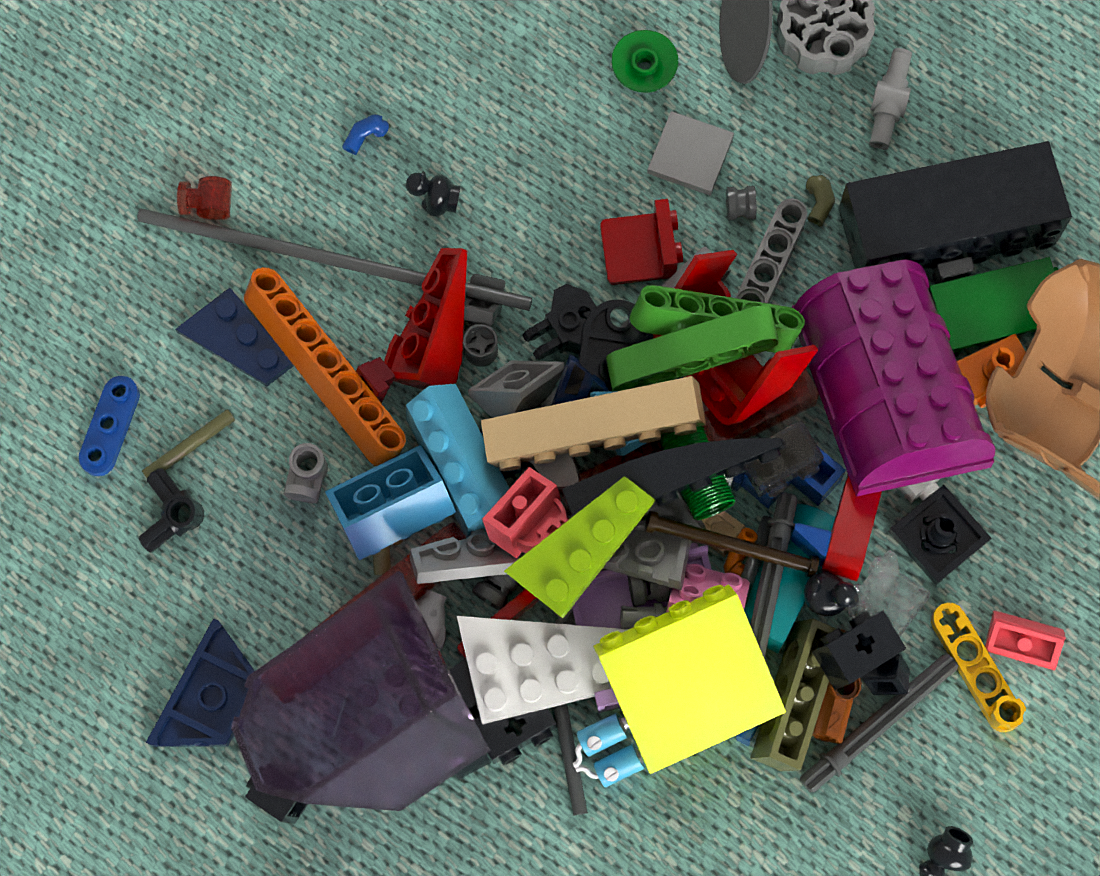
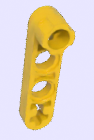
[931,602,1026,733]

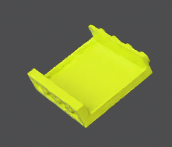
[593,584,786,774]

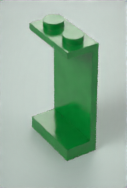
[928,257,1059,358]

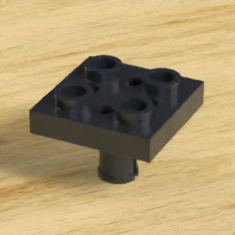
[888,485,992,585]

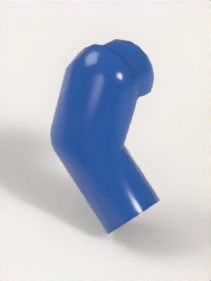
[342,114,389,155]

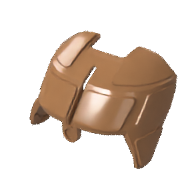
[986,259,1100,501]

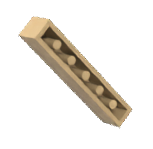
[481,376,706,471]

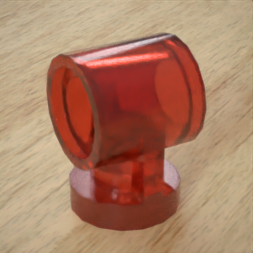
[177,176,232,220]

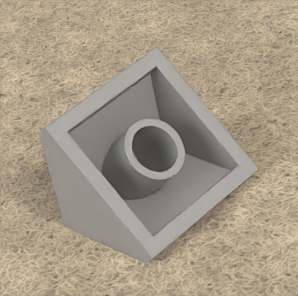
[468,360,565,418]

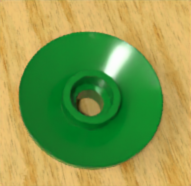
[611,30,678,93]

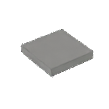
[647,111,734,196]

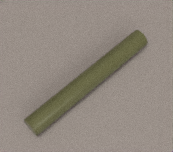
[142,409,235,478]

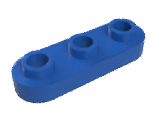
[79,376,140,476]

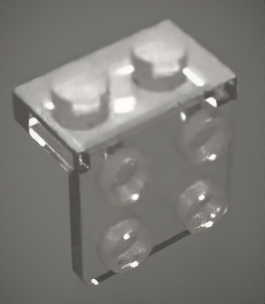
[847,550,930,637]

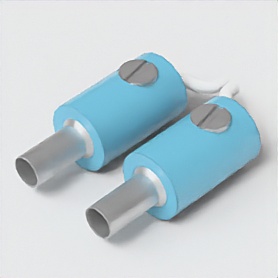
[573,712,645,788]

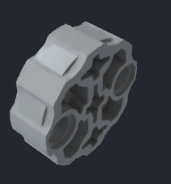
[777,0,876,75]

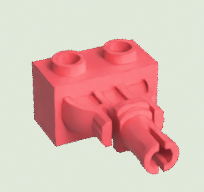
[482,467,569,558]

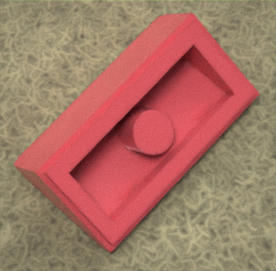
[985,610,1066,670]

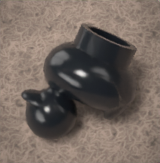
[406,171,461,217]
[803,571,859,616]
[919,826,973,876]

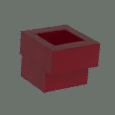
[356,357,395,404]

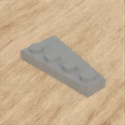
[410,528,526,584]

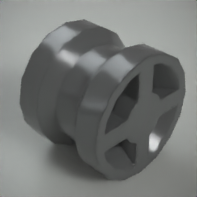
[726,186,757,220]

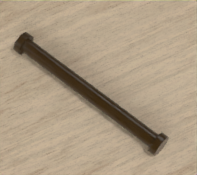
[644,510,819,577]

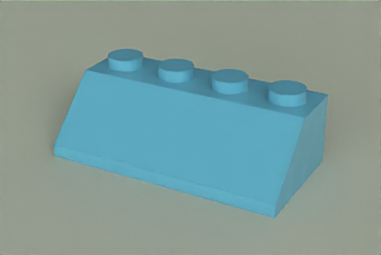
[406,384,509,538]

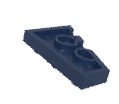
[175,287,294,387]

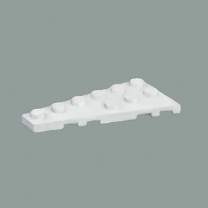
[457,616,629,724]

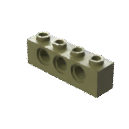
[750,618,843,772]

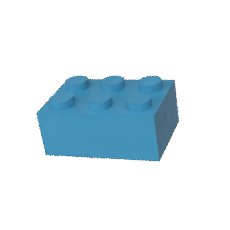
[325,445,456,560]

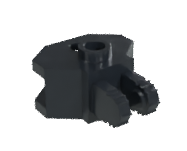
[522,284,597,360]

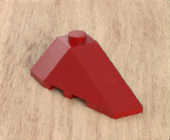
[384,248,467,390]

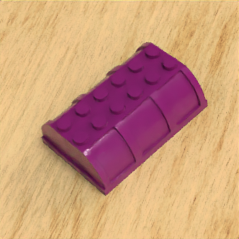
[791,260,996,497]

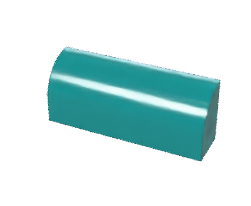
[744,504,835,654]

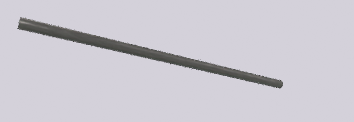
[137,208,532,311]

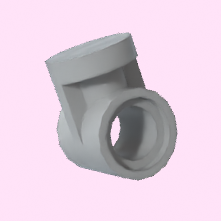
[283,443,328,503]

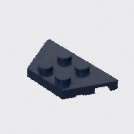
[146,618,263,747]

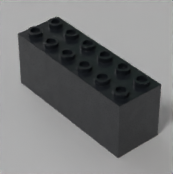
[838,141,1072,270]

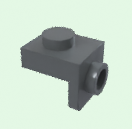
[464,274,505,326]

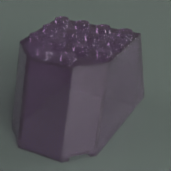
[231,571,490,811]

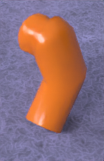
[723,528,758,577]

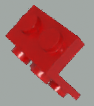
[600,199,683,285]

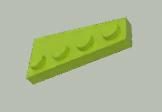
[504,476,655,618]

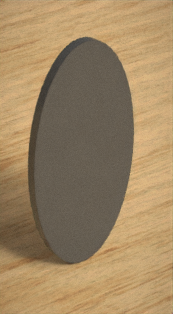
[719,0,773,84]

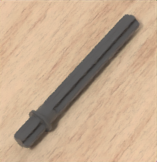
[750,493,797,658]
[800,654,958,792]

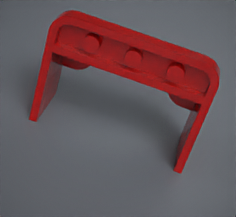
[653,250,818,425]

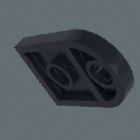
[578,300,653,391]

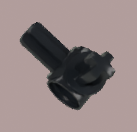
[139,468,205,553]

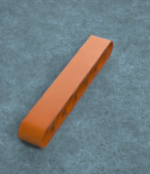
[244,267,406,466]

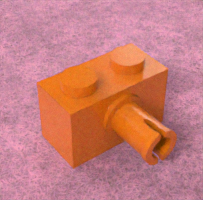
[957,334,1026,408]

